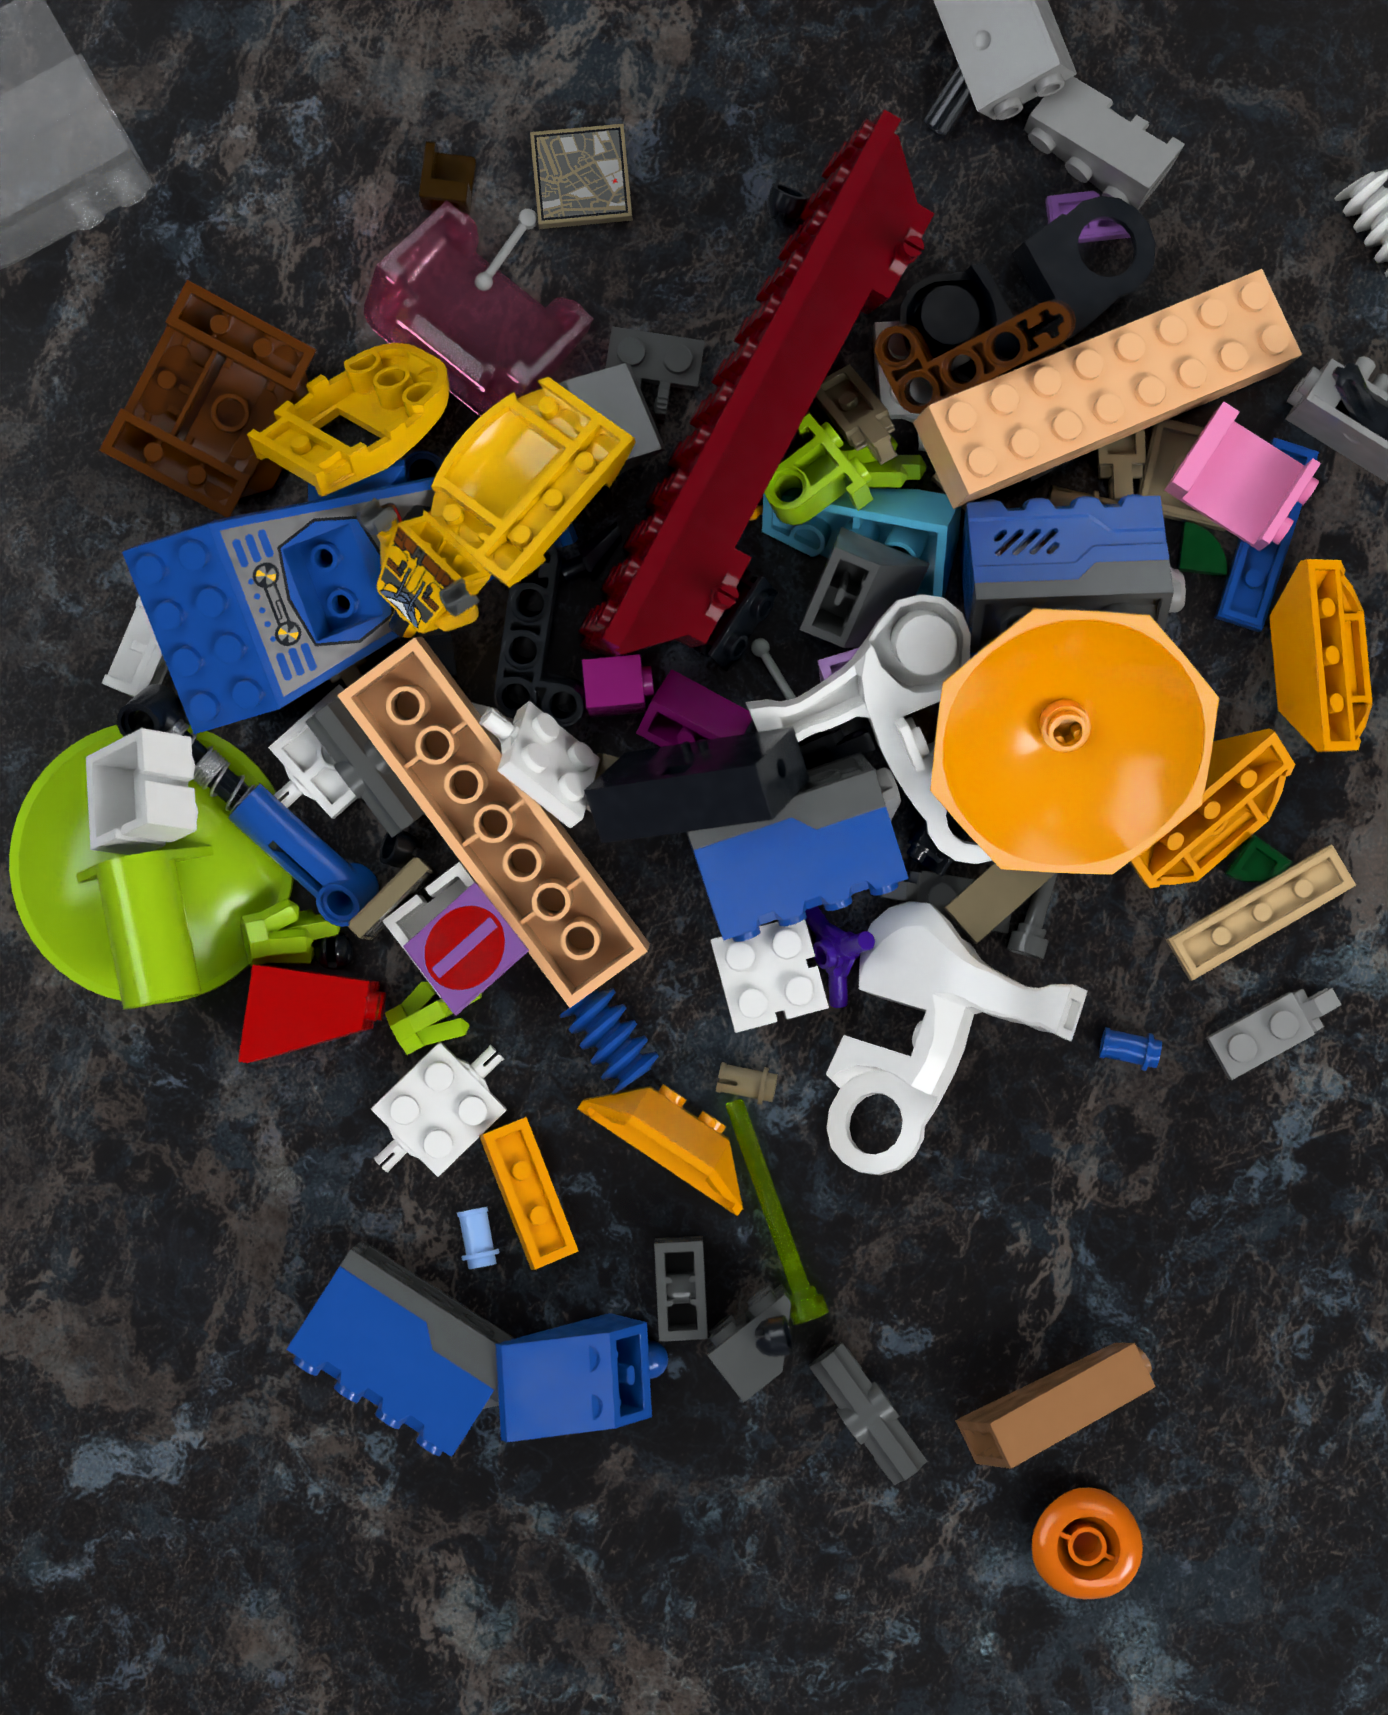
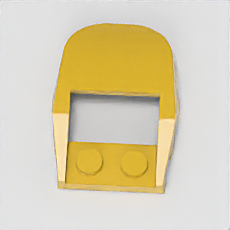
[247,343,449,497]

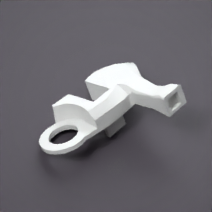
[746,594,993,864]
[826,901,1088,1175]

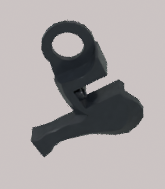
[900,196,1156,489]

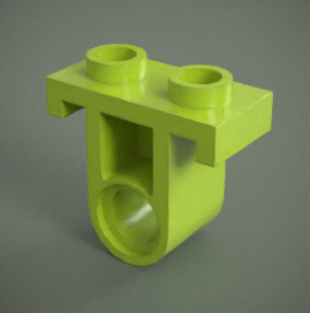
[764,413,873,525]

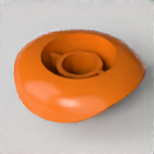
[1032,1487,1143,1599]

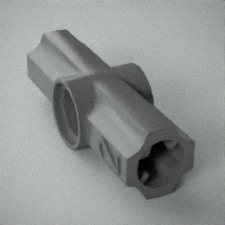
[305,698,425,838]
[809,1341,928,1486]

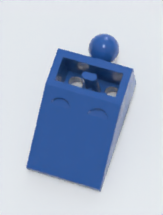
[495,1313,668,1442]

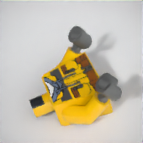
[356,498,491,638]

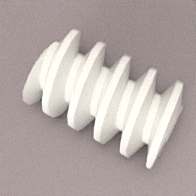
[1334,169,1388,277]

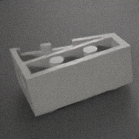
[1024,76,1185,210]

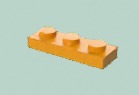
[479,1117,579,1270]

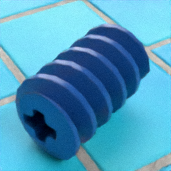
[559,988,659,1094]

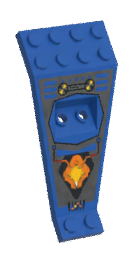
[122,477,578,734]

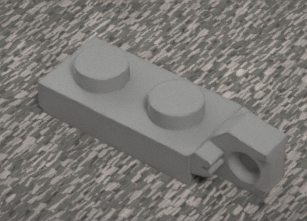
[1206,988,1341,1080]

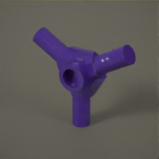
[805,906,875,1008]

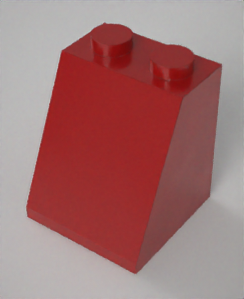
[238,965,386,1063]

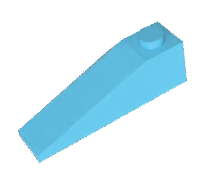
[762,488,961,598]

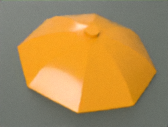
[930,608,1219,875]

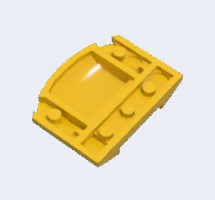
[423,377,636,587]

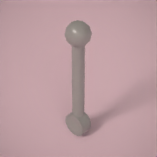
[474,209,537,291]

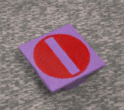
[403,882,529,1015]

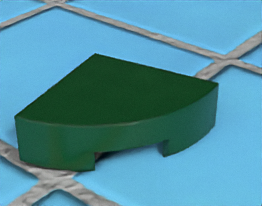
[1177,522,1227,576]
[1224,834,1293,882]

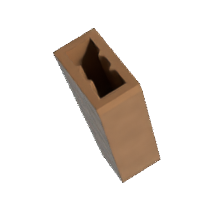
[955,1343,1156,1469]

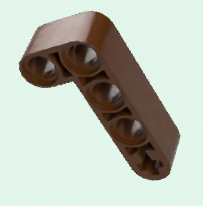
[874,299,1076,414]

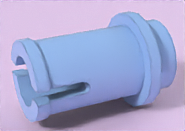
[457,1207,500,1269]

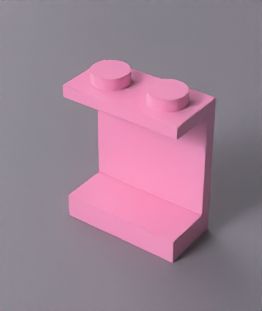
[1164,402,1321,551]

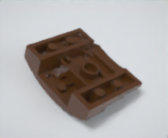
[99,280,317,518]

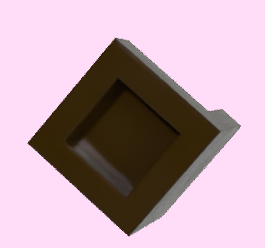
[419,141,476,215]

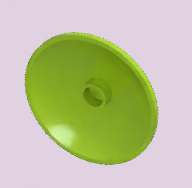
[9,724,294,1010]

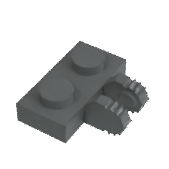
[605,326,705,420]

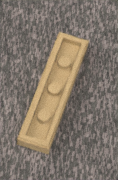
[1166,844,1356,980]

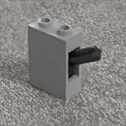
[924,0,1077,136]
[1285,356,1388,483]

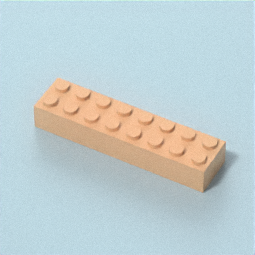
[913,269,1302,509]
[337,636,650,1008]

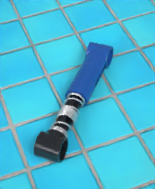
[117,684,379,927]

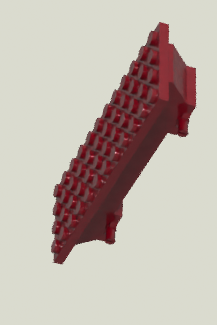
[578,109,935,657]

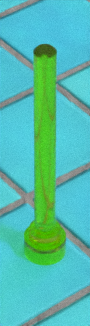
[725,1099,829,1325]

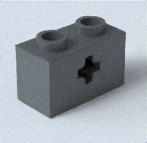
[654,1236,708,1342]

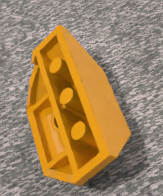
[1269,559,1373,752]
[1130,728,1295,888]
[577,1084,743,1217]

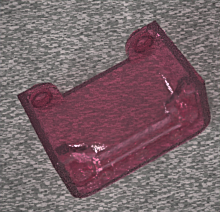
[364,201,594,417]

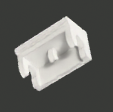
[102,596,168,697]

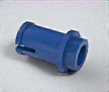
[1099,1027,1162,1071]

